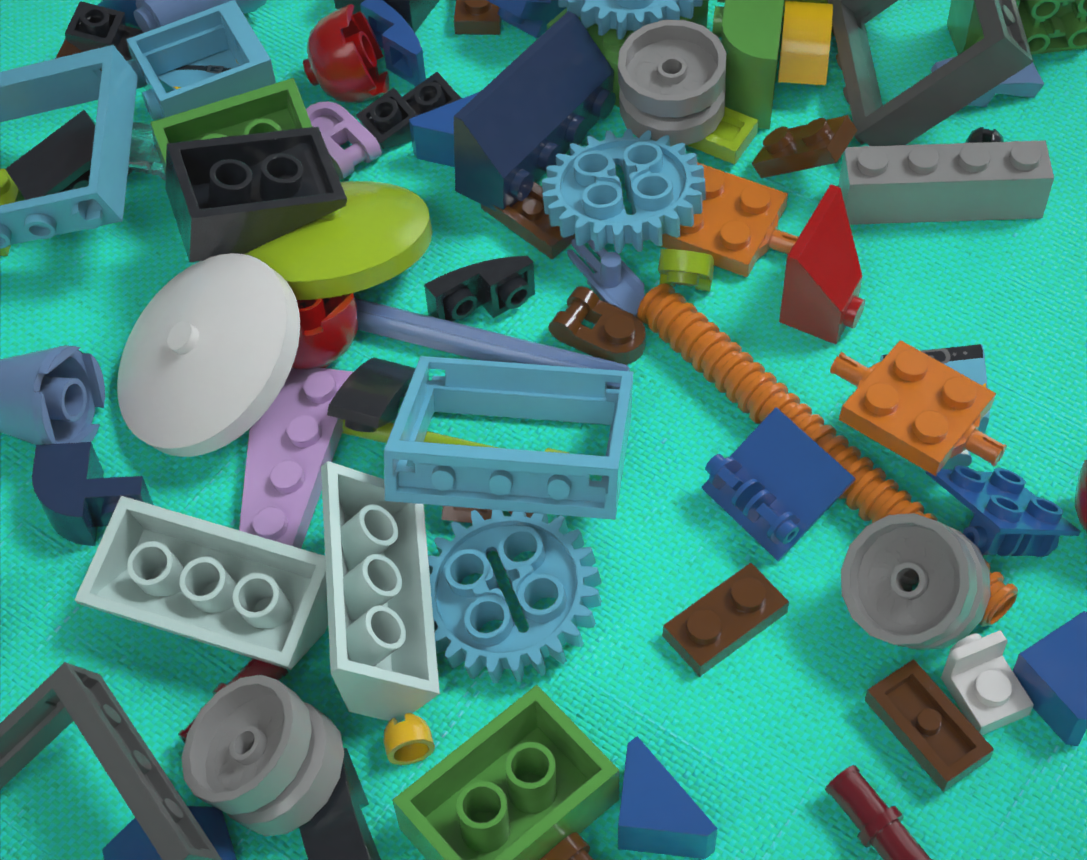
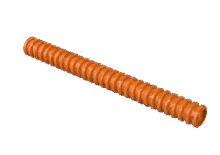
[637,283,1018,627]

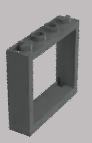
[828,0,1033,146]
[0,662,222,860]

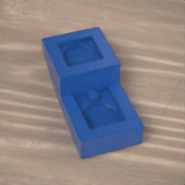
[360,0,426,86]

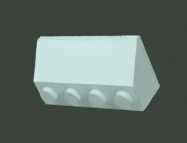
[321,461,440,723]
[75,496,328,670]

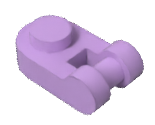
[306,101,382,180]

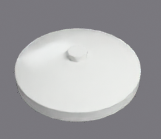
[117,253,300,457]

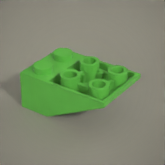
[947,0,1087,55]

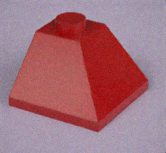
[779,184,865,344]

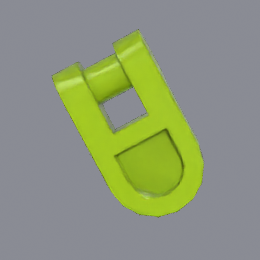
[658,249,714,291]

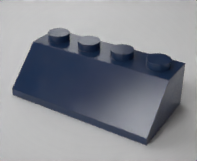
[454,11,616,211]

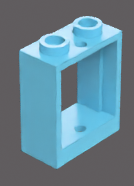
[126,0,276,120]

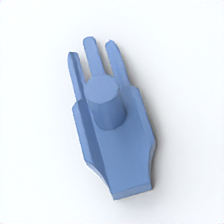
[567,239,645,317]

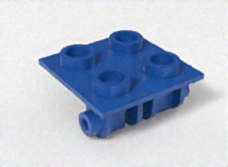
[701,407,856,562]
[926,465,1081,557]

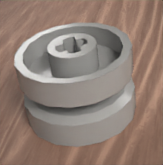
[618,20,726,147]
[841,513,991,650]
[181,675,344,836]

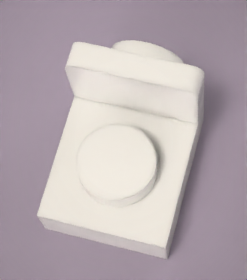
[941,631,1034,735]

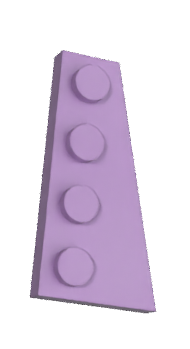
[239,368,353,549]

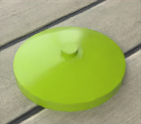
[245,181,432,300]

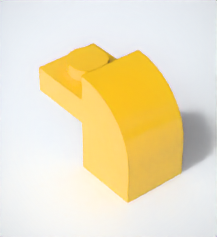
[778,1,833,86]

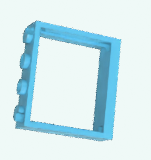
[0,45,138,249]
[384,356,634,520]

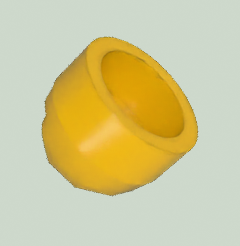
[384,713,435,765]

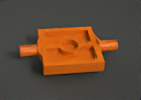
[662,162,798,277]
[830,340,1007,476]

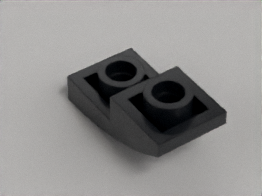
[65,1,144,61]
[356,72,462,149]
[424,256,535,322]
[327,357,416,432]
[299,748,381,860]

